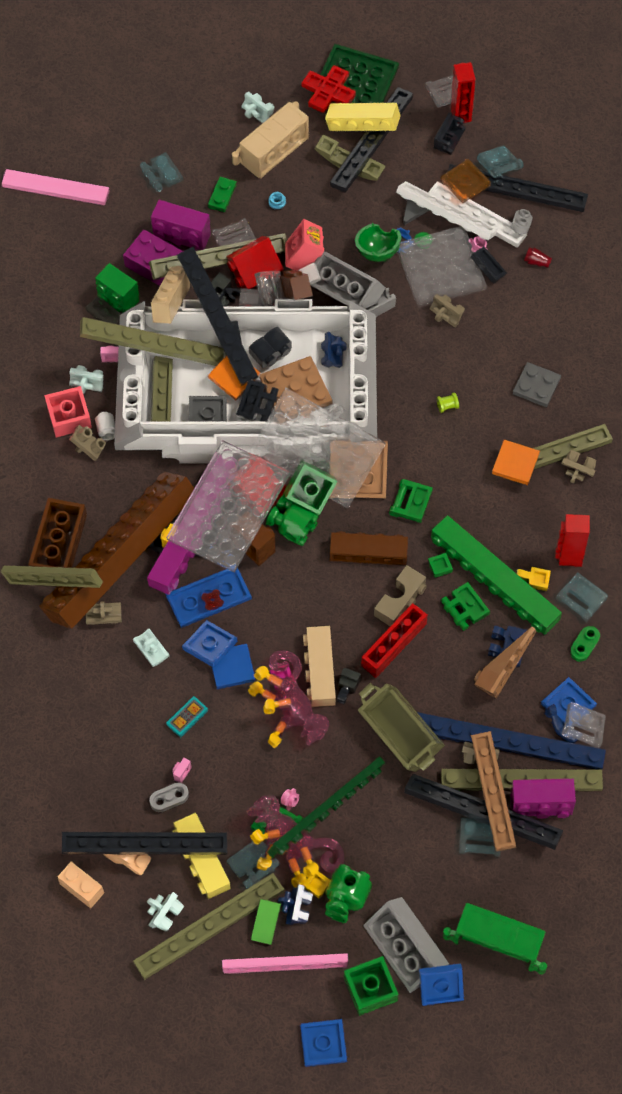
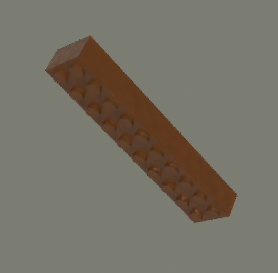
[39,472,197,629]

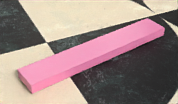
[2,169,109,205]
[222,954,348,974]

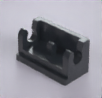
[434,113,466,155]

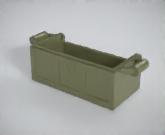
[358,683,445,772]

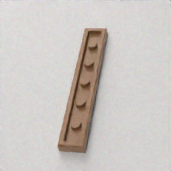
[471,731,516,852]

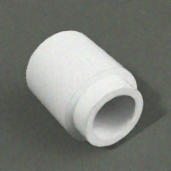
[95,412,115,441]

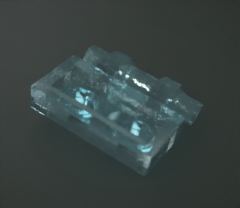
[140,152,183,192]
[227,841,280,889]

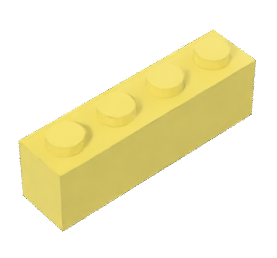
[325,103,400,131]
[172,813,231,899]

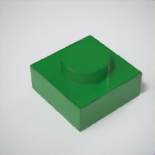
[428,553,453,578]

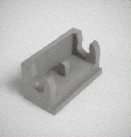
[366,288,396,317]

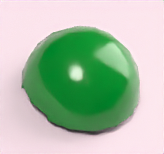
[355,223,401,262]

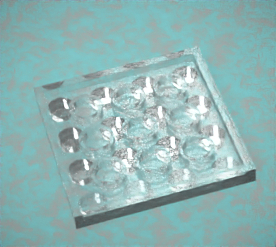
[397,226,487,308]

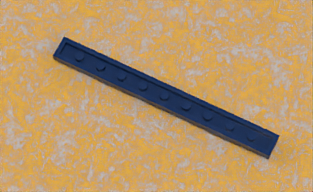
[417,712,606,770]

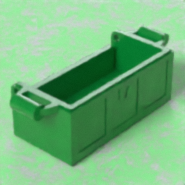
[443,903,547,975]

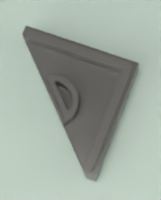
[403,184,429,225]

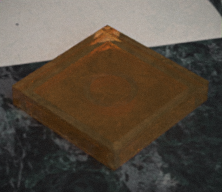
[441,159,491,203]

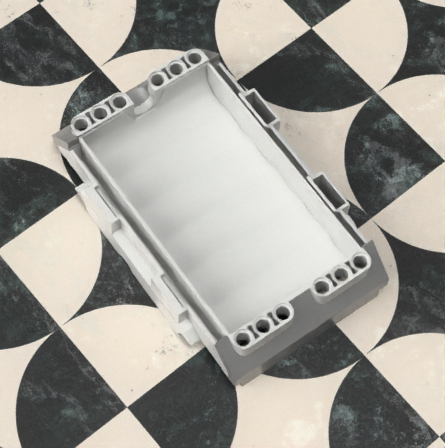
[114,299,377,464]

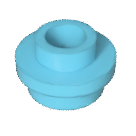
[268,192,286,209]

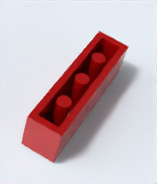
[450,62,476,124]
[555,514,590,567]
[361,603,428,678]

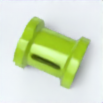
[436,392,459,413]

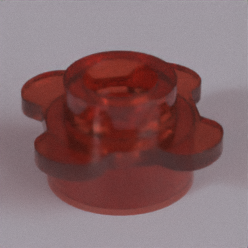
[202,589,224,610]

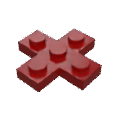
[302,65,356,113]

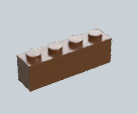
[279,269,313,300]
[330,531,408,565]

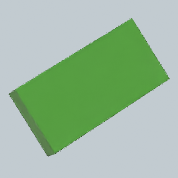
[251,899,281,945]

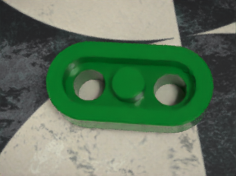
[570,626,600,662]

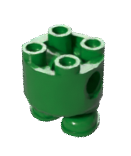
[265,494,320,546]
[325,864,372,923]

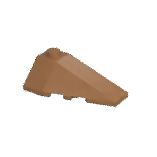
[474,627,537,699]

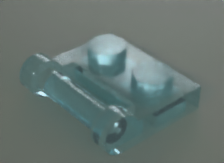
[476,145,523,178]
[556,572,608,622]
[459,818,501,857]

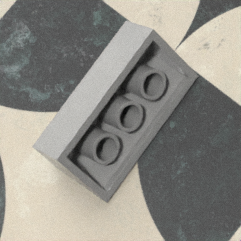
[311,251,386,309]
[363,897,449,993]

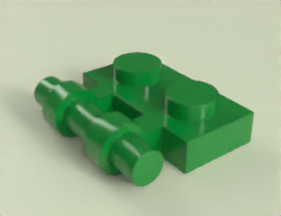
[441,582,490,631]

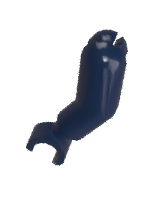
[545,704,580,743]

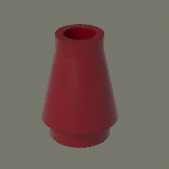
[524,247,552,268]

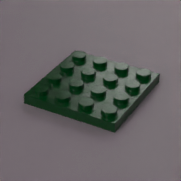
[311,44,399,106]

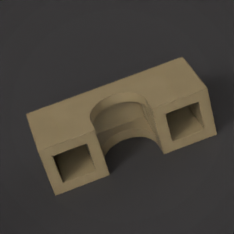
[374,565,427,626]

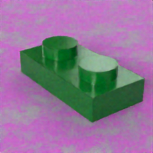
[208,177,237,213]

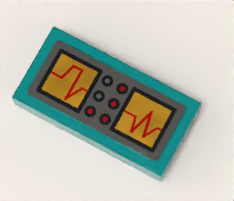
[166,696,208,738]

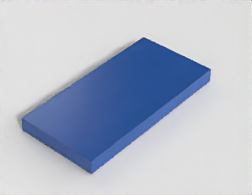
[166,565,252,628]

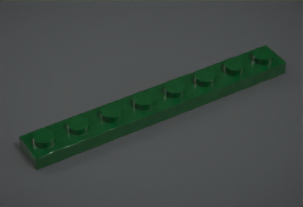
[267,756,385,859]

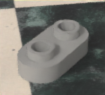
[511,209,533,234]
[150,783,189,812]

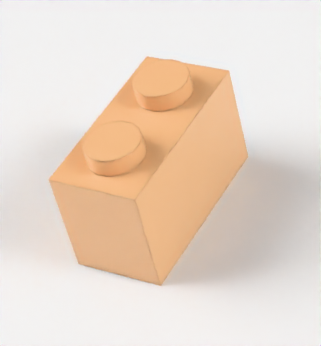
[58,862,104,909]

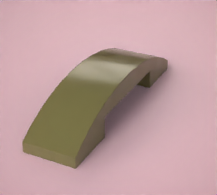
[315,134,385,181]

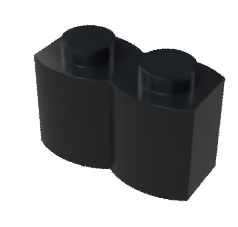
[249,326,292,368]

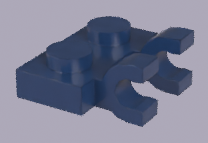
[488,626,527,667]

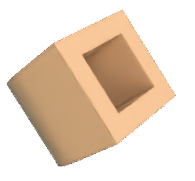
[103,854,152,875]

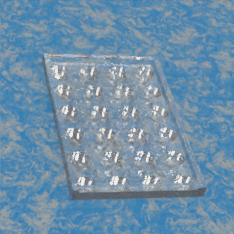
[248,387,386,508]
[166,440,290,573]

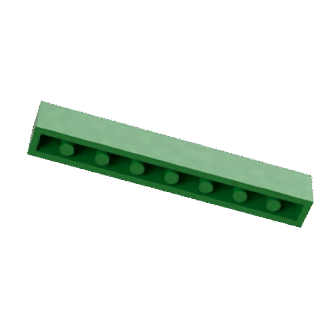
[431,515,562,635]

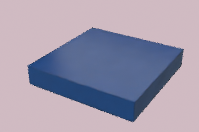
[182,620,238,668]
[212,644,255,689]
[541,677,597,730]
[419,964,464,1006]
[300,1019,347,1067]

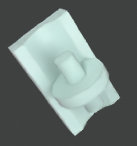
[242,92,274,123]
[69,365,103,394]
[133,629,169,667]
[147,892,184,931]

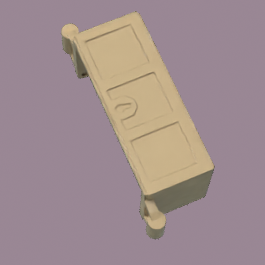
[232,102,309,179]

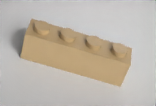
[151,266,190,324]
[303,626,335,707]

